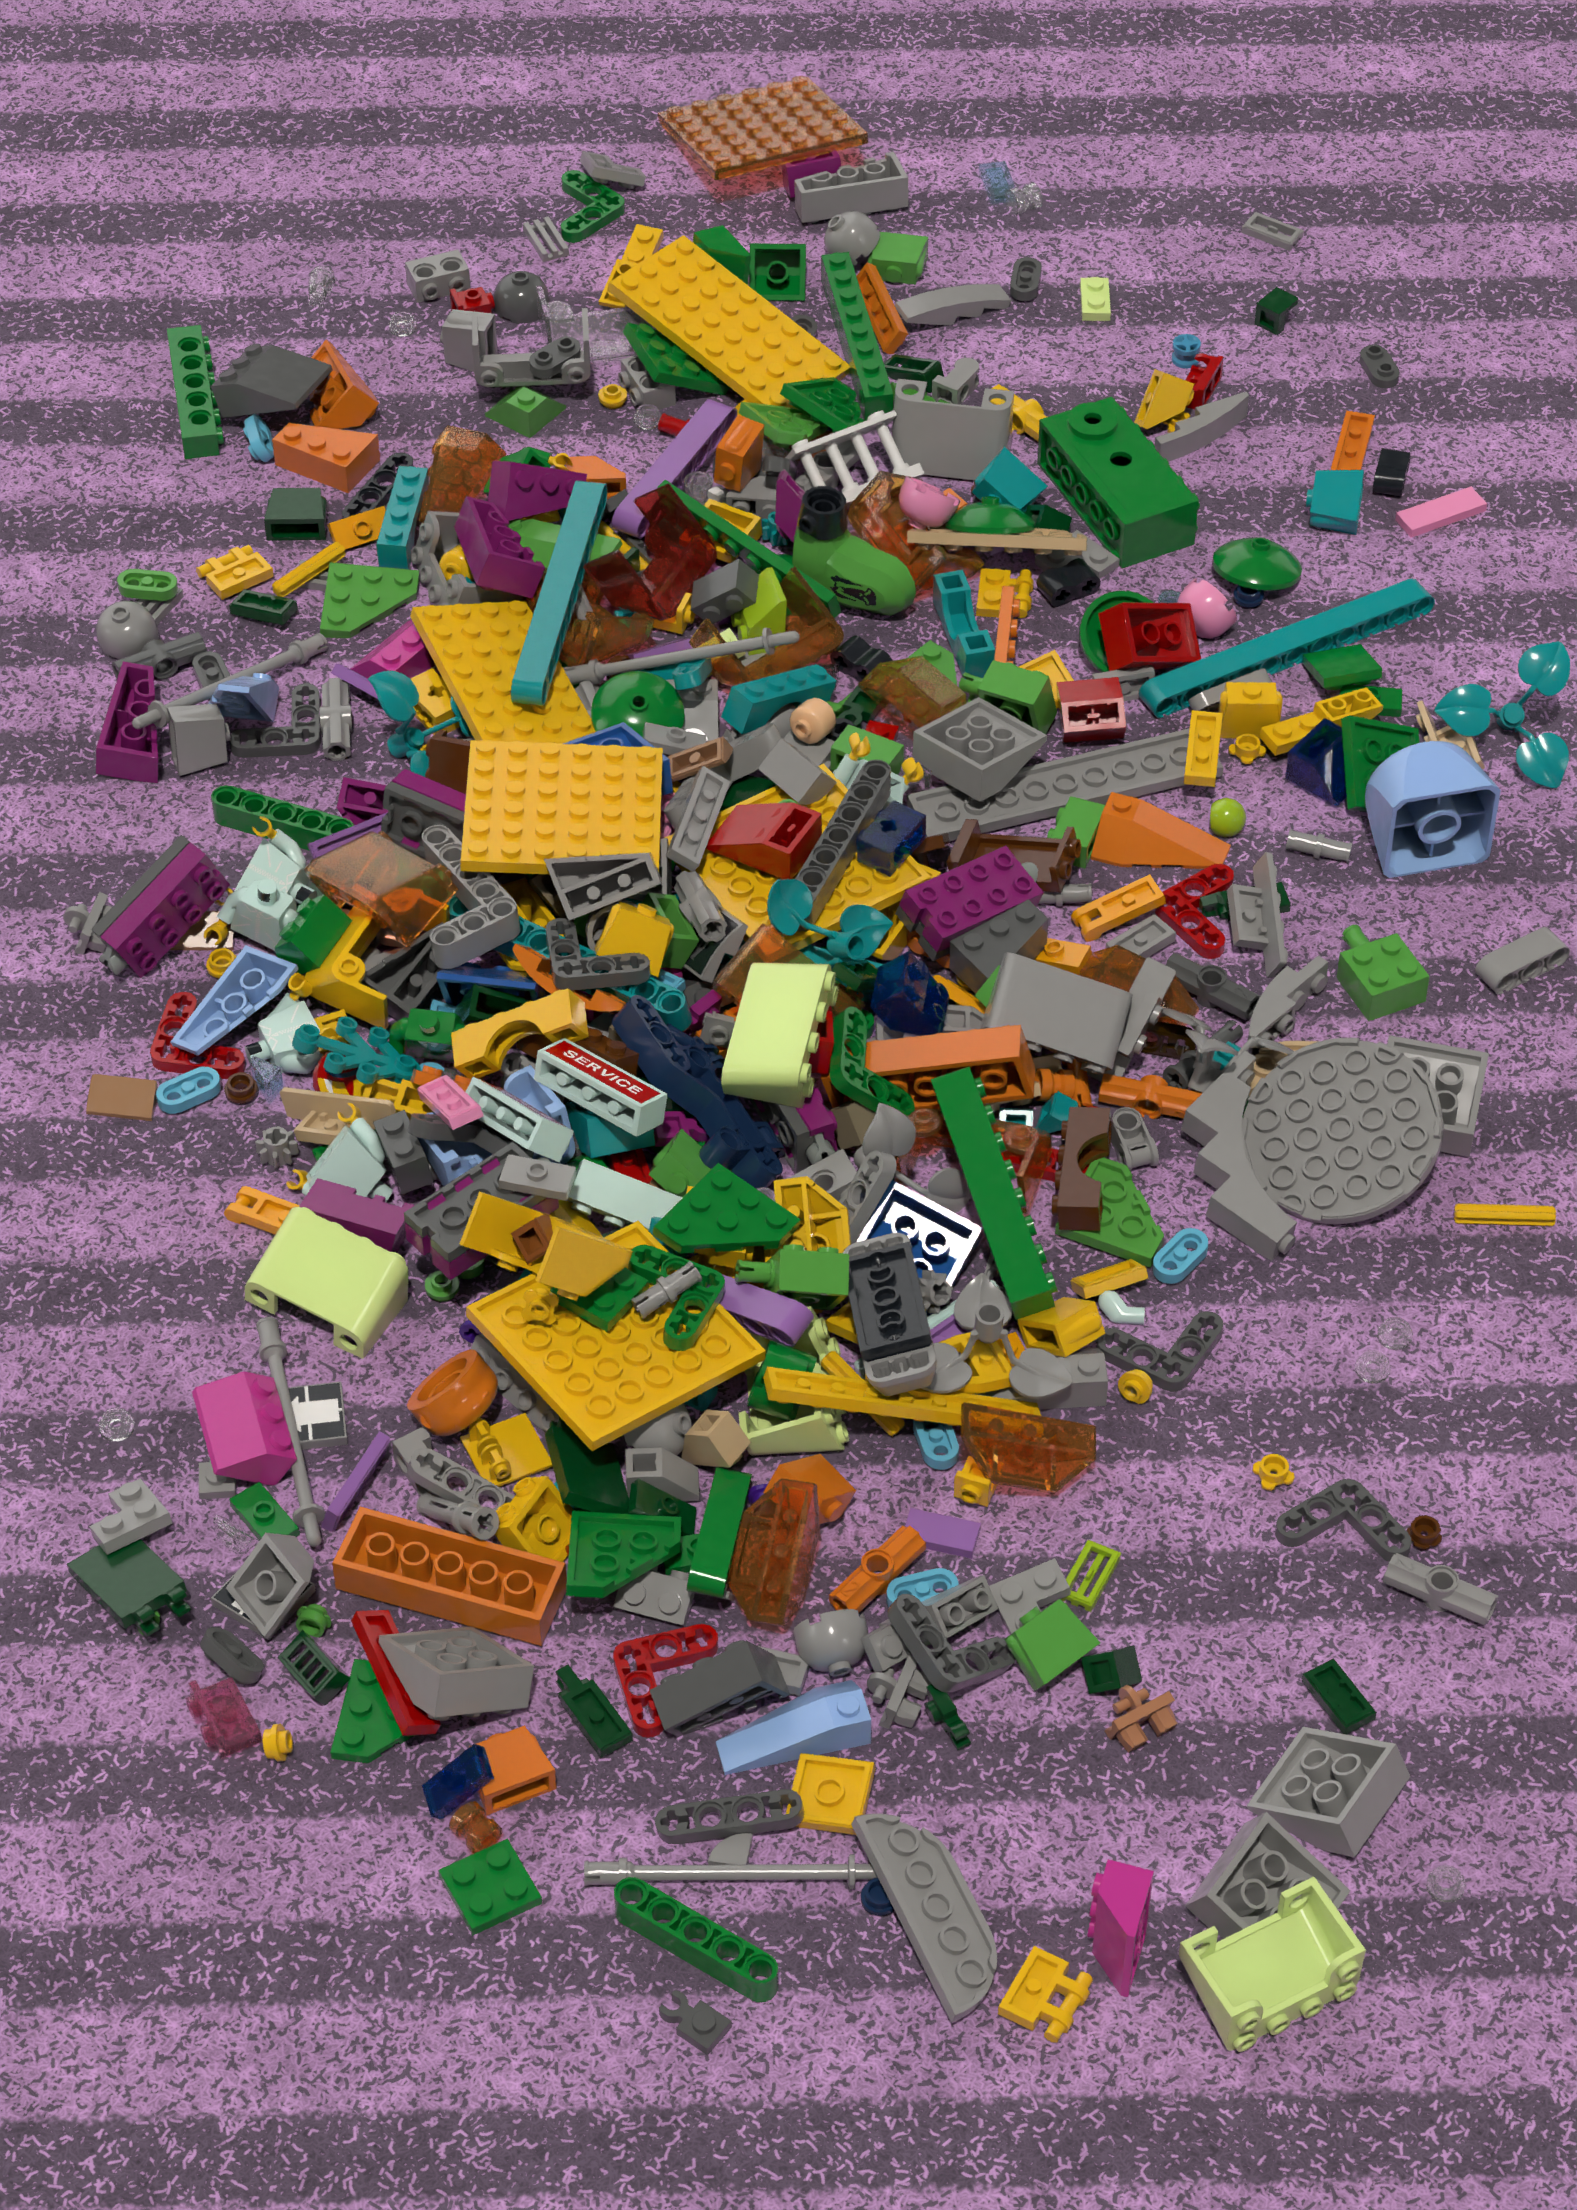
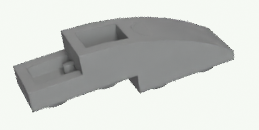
[1248,955,1328,1056]
[861,1575,998,1672]

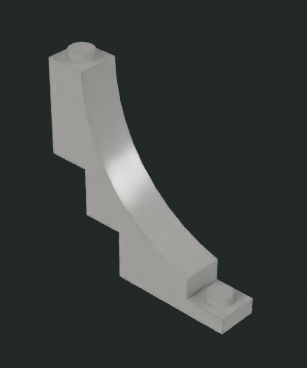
[1181,1050,1297,1261]

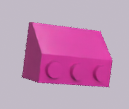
[350,619,435,679]
[192,1371,297,1486]
[1087,1859,1154,1997]

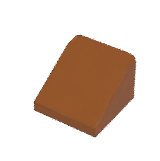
[510,1213,553,1264]

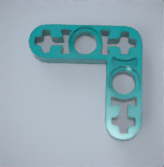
[638,658,713,690]

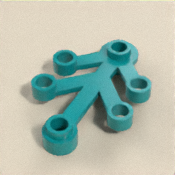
[292,1016,421,1084]

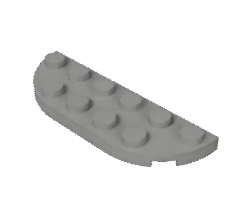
[851,1814,997,2023]

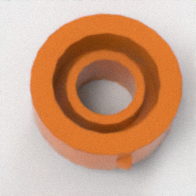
[407,1349,498,1437]

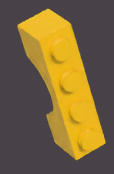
[451,988,589,1079]

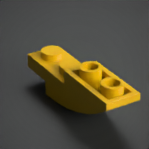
[599,224,664,311]
[1259,687,1383,756]

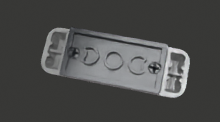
[843,1233,937,1396]

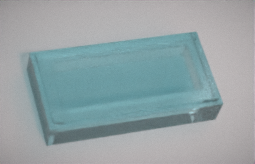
[979,161,1018,205]

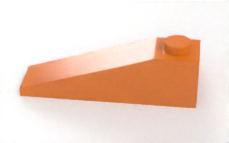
[309,339,379,429]
[1090,792,1231,869]

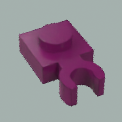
[683,989,722,1036]
[653,1111,710,1147]

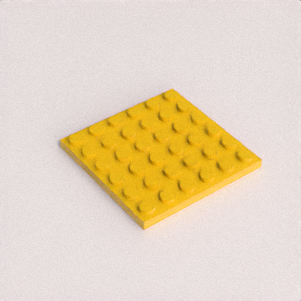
[460,740,663,875]
[665,763,931,963]
[466,1221,766,1451]

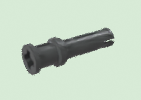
[1162,1020,1243,1089]

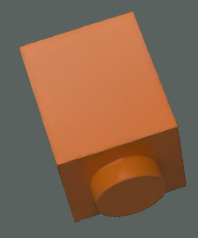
[566,456,626,500]

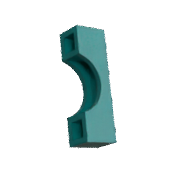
[376,466,430,569]
[933,570,995,679]
[721,664,837,734]

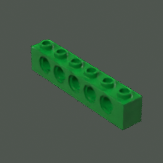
[167,325,224,459]

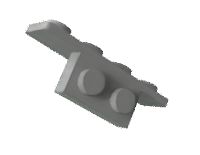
[1227,852,1288,977]
[1087,957,1176,1082]
[470,1334,559,1434]
[613,1566,735,1626]

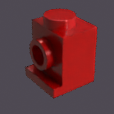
[450,287,495,313]

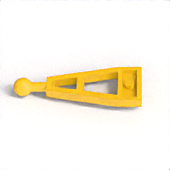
[865,1332,1012,1394]

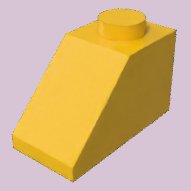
[1134,369,1194,429]

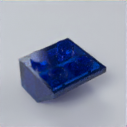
[1285,718,1347,807]
[870,951,949,1036]

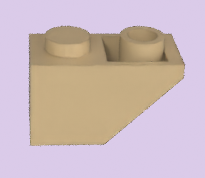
[682,1410,751,1468]

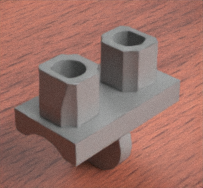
[63,892,112,955]
[867,1655,931,1729]

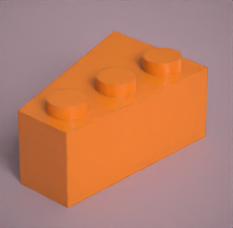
[272,423,380,493]

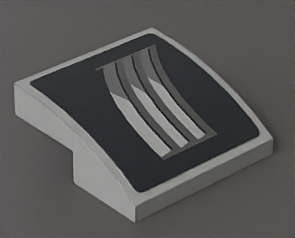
[684,907,748,983]

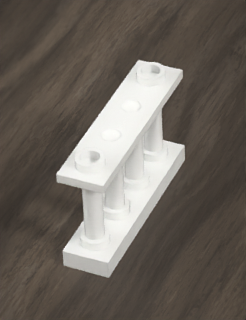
[785,410,924,509]

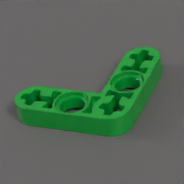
[561,170,625,243]
[830,1006,915,1117]
[628,1245,725,1351]

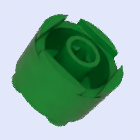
[747,1340,817,1421]

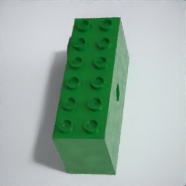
[1037,396,1200,569]

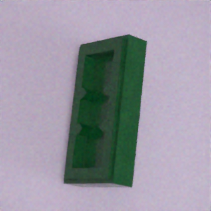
[229,589,298,625]
[831,960,890,992]
[628,1478,696,1536]
[1302,1658,1377,1735]

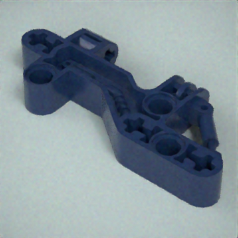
[612,995,786,1193]

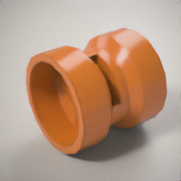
[1035,1068,1075,1102]

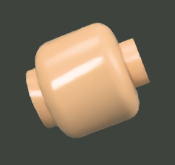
[789,698,836,744]

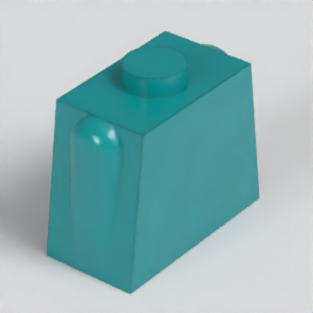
[972,447,1048,513]
[1306,470,1364,535]

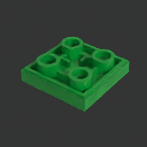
[1303,644,1382,691]

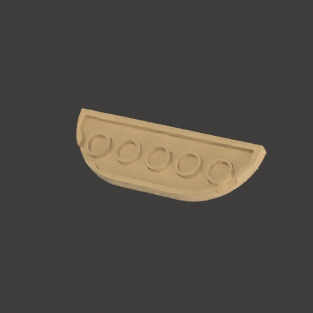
[907,525,1087,555]

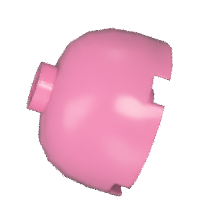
[899,476,960,530]
[1177,578,1237,639]

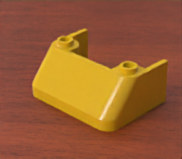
[305,885,450,1029]
[459,1191,633,1301]

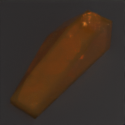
[419,425,507,523]

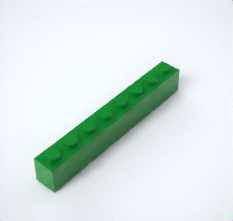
[821,252,894,421]
[931,1066,1058,1320]

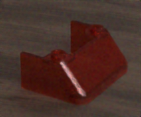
[583,483,717,621]

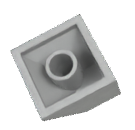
[226,1533,314,1638]

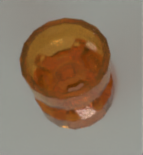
[449,1801,502,1854]

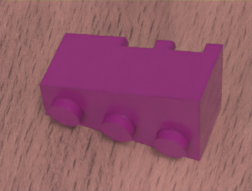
[488,461,587,521]
[299,1178,414,1253]

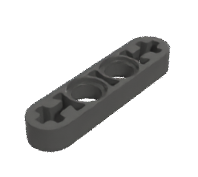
[655,1789,805,1844]

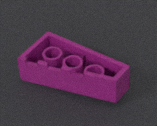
[454,496,545,599]
[96,661,158,783]

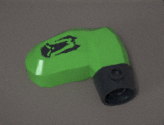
[792,486,916,615]

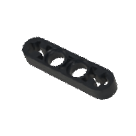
[342,452,413,519]

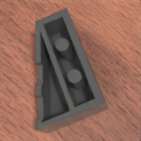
[949,899,1048,994]
[360,922,444,1021]
[650,1640,790,1737]

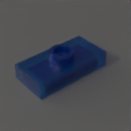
[422,1744,494,1819]

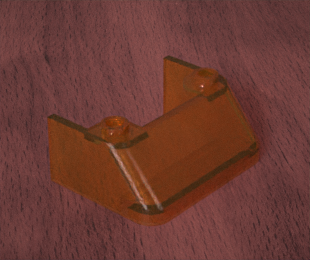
[689,566,844,687]
[894,1108,1052,1214]

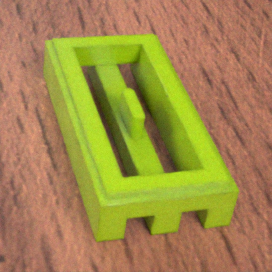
[1061,1540,1121,1612]

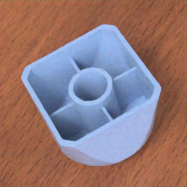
[1365,741,1501,878]

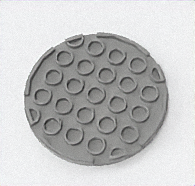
[1242,1038,1444,1224]

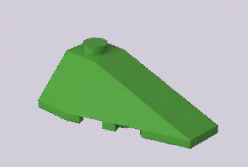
[508,519,622,572]

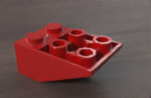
[705,802,822,879]

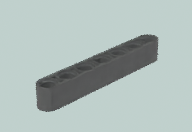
[795,759,891,932]

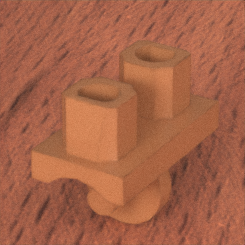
[1104,1685,1177,1753]

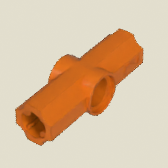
[1098,1073,1202,1119]
[829,1525,926,1613]

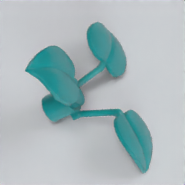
[1434,641,1570,788]
[368,671,474,777]
[767,879,893,966]

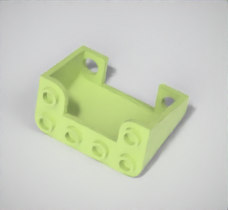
[721,962,838,1109]
[245,1207,409,1359]
[739,1306,849,1455]
[1179,1877,1366,2052]

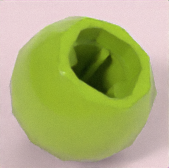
[1210,798,1247,837]

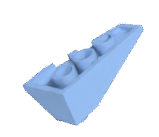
[208,673,279,722]
[170,945,299,1055]
[716,1680,871,1775]

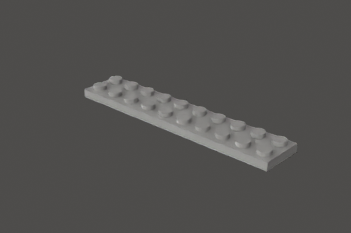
[907,728,1223,841]

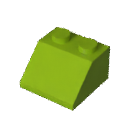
[731,567,787,655]

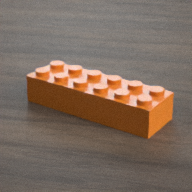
[821,1025,1035,1111]
[332,1506,567,1646]

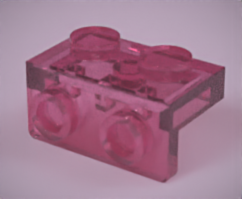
[186,1677,262,1759]

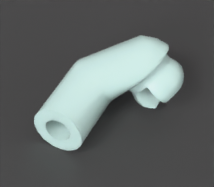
[1098,1290,1145,1325]

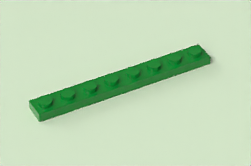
[657,480,841,620]

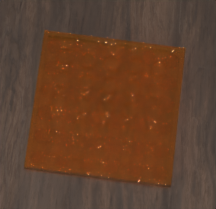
[658,76,868,181]

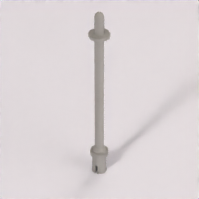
[563,628,800,685]
[132,633,328,729]
[256,1317,325,1547]
[584,1854,877,1889]

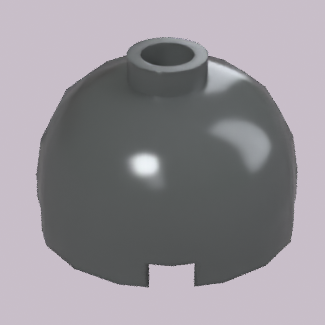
[494,271,549,324]

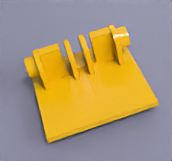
[460,1413,553,1487]

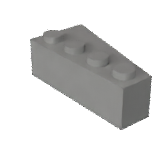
[794,151,908,223]

